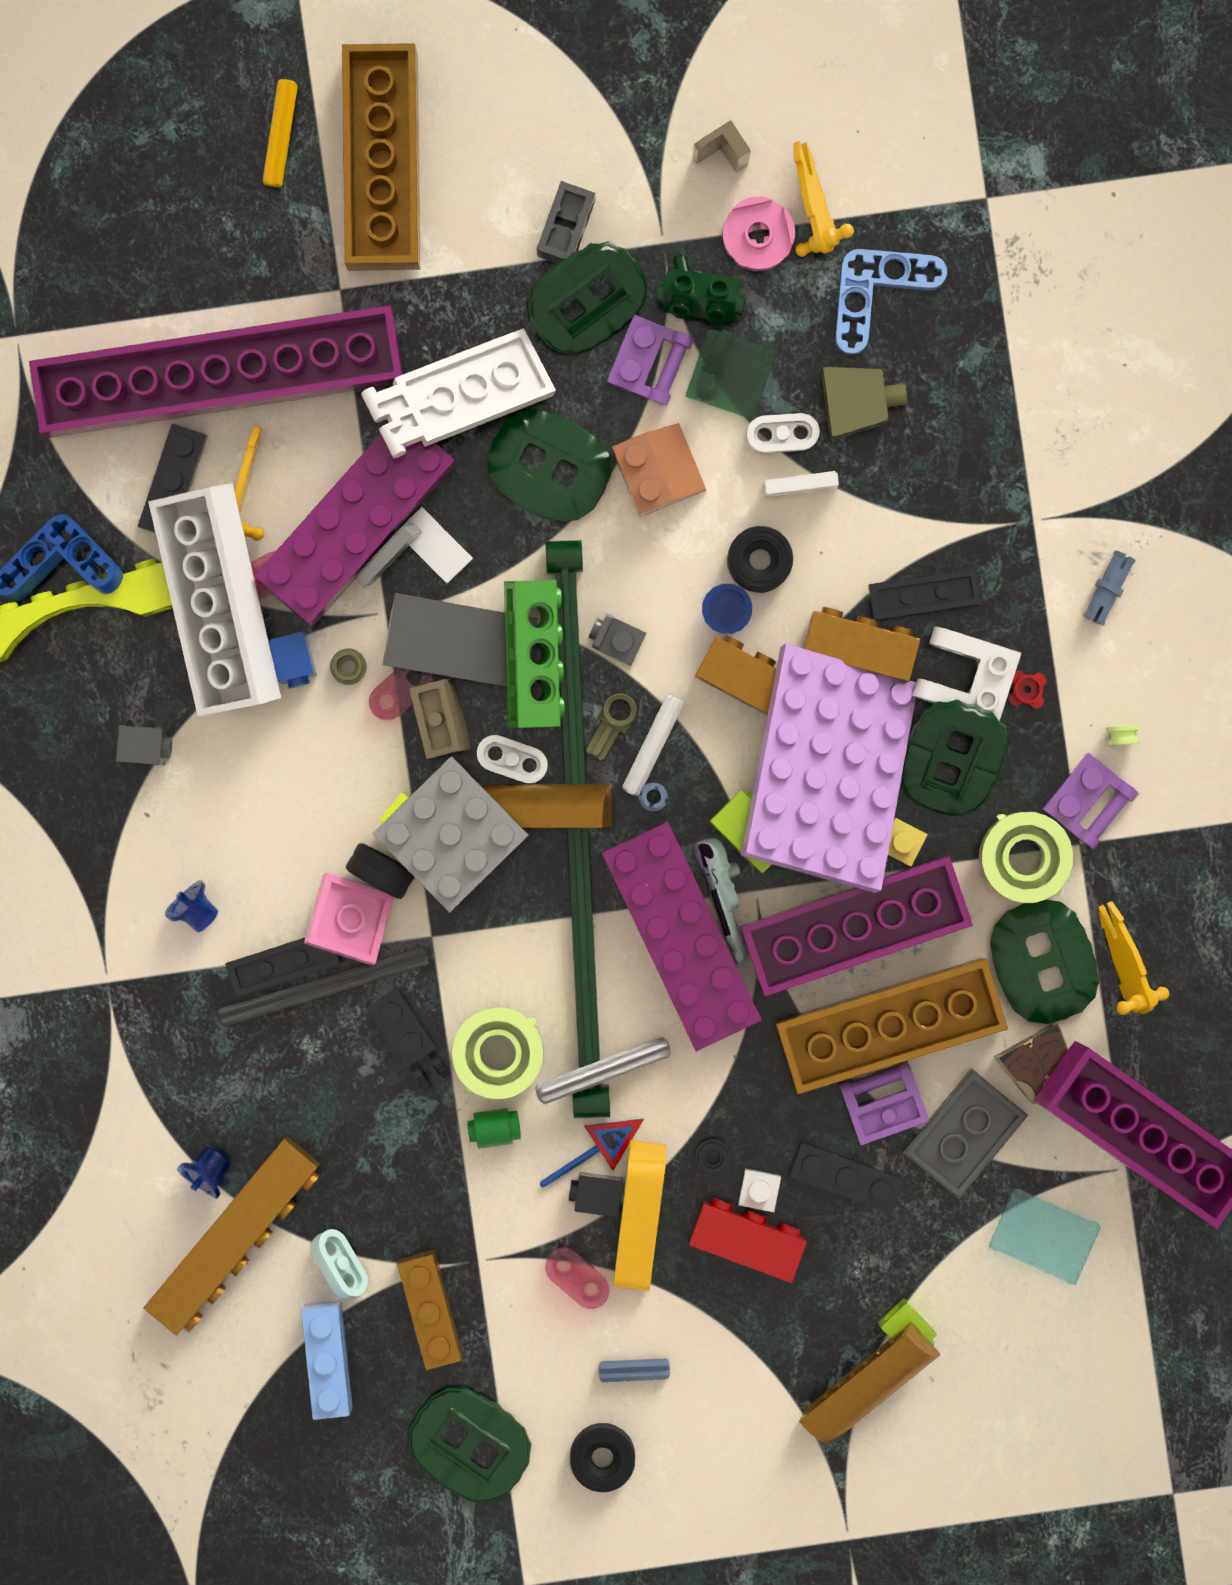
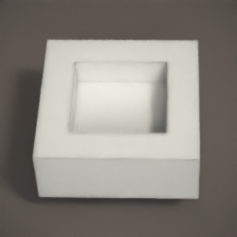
[738,1168,781,1212]

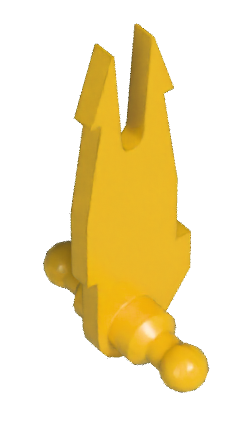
[793,141,854,257]
[234,425,264,541]
[1098,902,1169,1015]

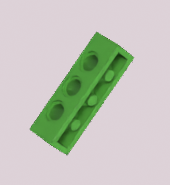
[504,580,565,728]

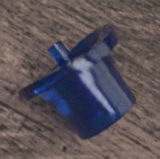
[702,584,752,634]
[165,880,218,932]
[177,1147,230,1199]

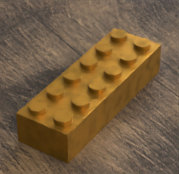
[342,43,420,271]
[774,958,1008,1094]

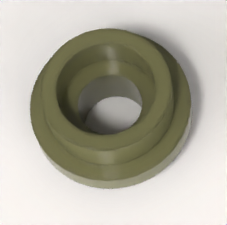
[330,648,367,685]

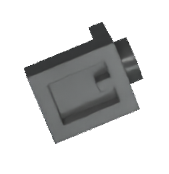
[589,613,646,666]

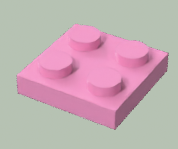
[304,873,394,965]

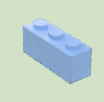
[301,1300,353,1420]

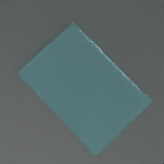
[989,1187,1101,1285]

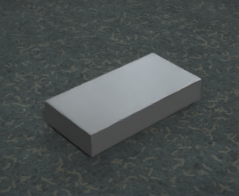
[355,523,422,587]

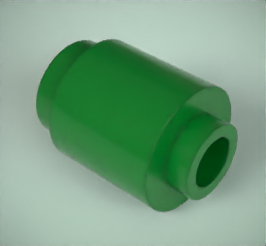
[467,1108,521,1149]

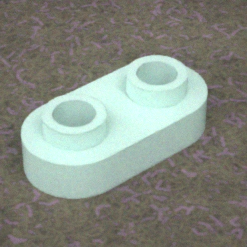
[311,1229,368,1300]

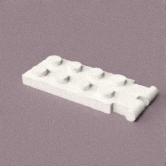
[361,328,556,458]

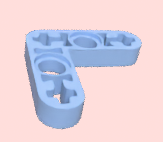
[835,249,947,356]

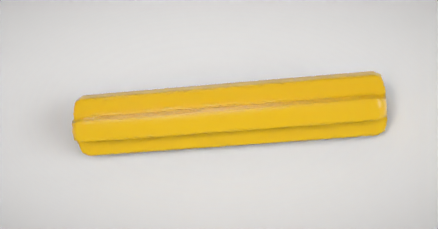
[263,79,298,188]

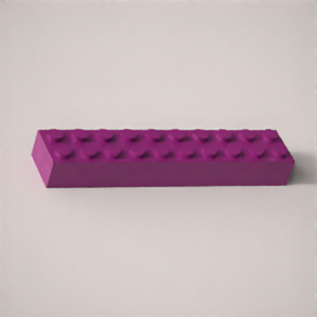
[29,305,403,438]

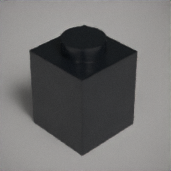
[568,1172,623,1218]

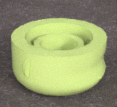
[979,812,1073,903]
[452,1006,544,1099]

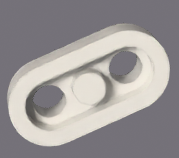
[746,413,820,453]
[477,735,548,784]

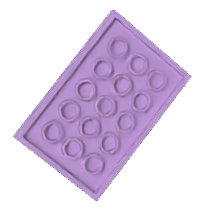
[741,643,916,893]

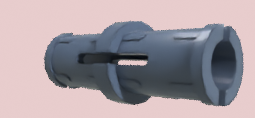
[1083,550,1136,626]
[639,782,668,812]

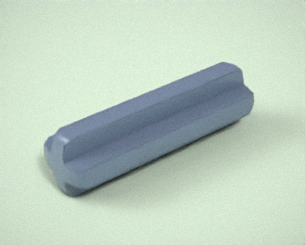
[599,1358,670,1382]

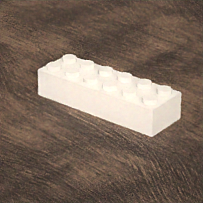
[148,483,281,717]

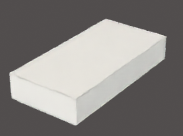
[763,471,839,498]
[403,507,473,584]

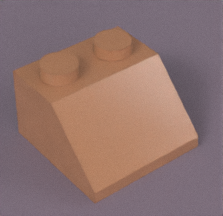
[612,423,706,518]

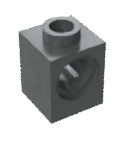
[116,725,172,766]

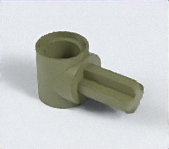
[586,693,636,761]

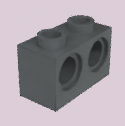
[536,181,596,264]

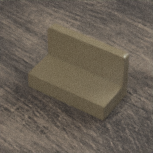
[692,120,751,173]
[409,679,471,759]

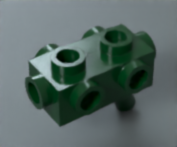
[656,254,746,325]

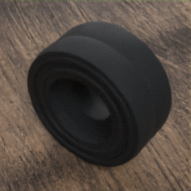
[727,526,793,593]
[346,843,414,899]
[570,1423,635,1493]

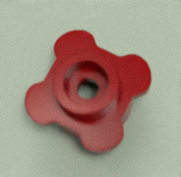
[1008,671,1046,709]

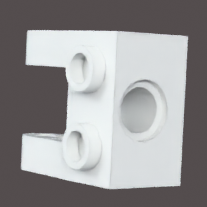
[912,626,1021,721]

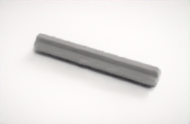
[535,1037,671,1104]

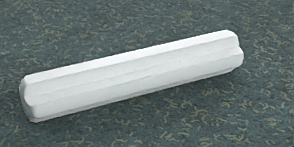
[622,695,684,797]

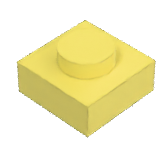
[888,818,928,867]

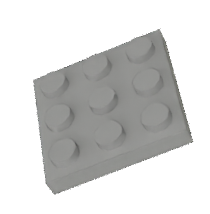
[372,756,529,913]

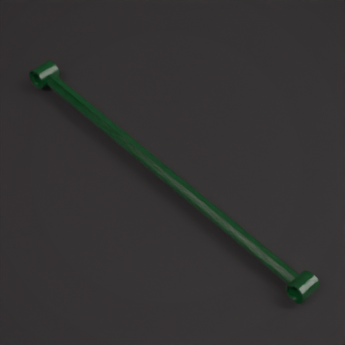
[545,540,610,1119]

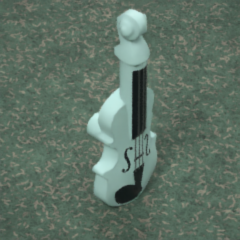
[694,838,748,963]

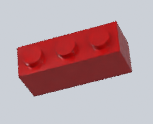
[688,1197,807,1283]

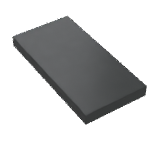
[382,593,538,687]

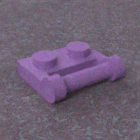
[607,315,694,406]
[1042,753,1139,850]
[838,1061,929,1145]

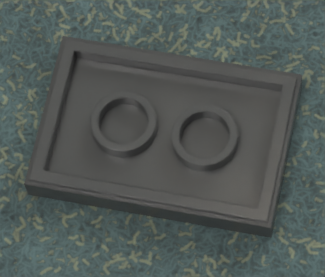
[902,1068,1028,1199]

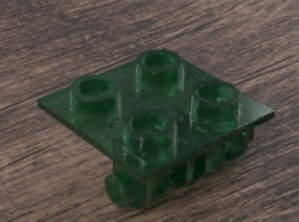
[685,328,777,420]

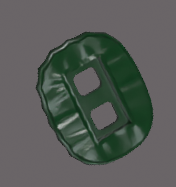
[526,241,647,354]
[487,409,611,522]
[901,699,1010,816]
[990,900,1100,1024]
[407,1386,532,1503]

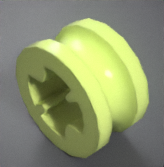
[1106,725,1140,746]

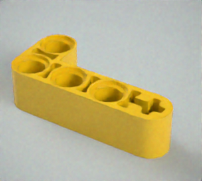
[613,1140,667,1291]

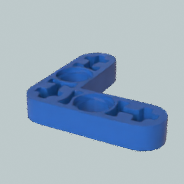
[0,514,123,602]

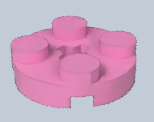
[722,197,795,271]

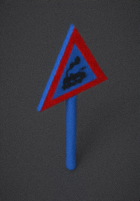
[540,1118,644,1187]

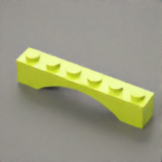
[0,559,173,662]

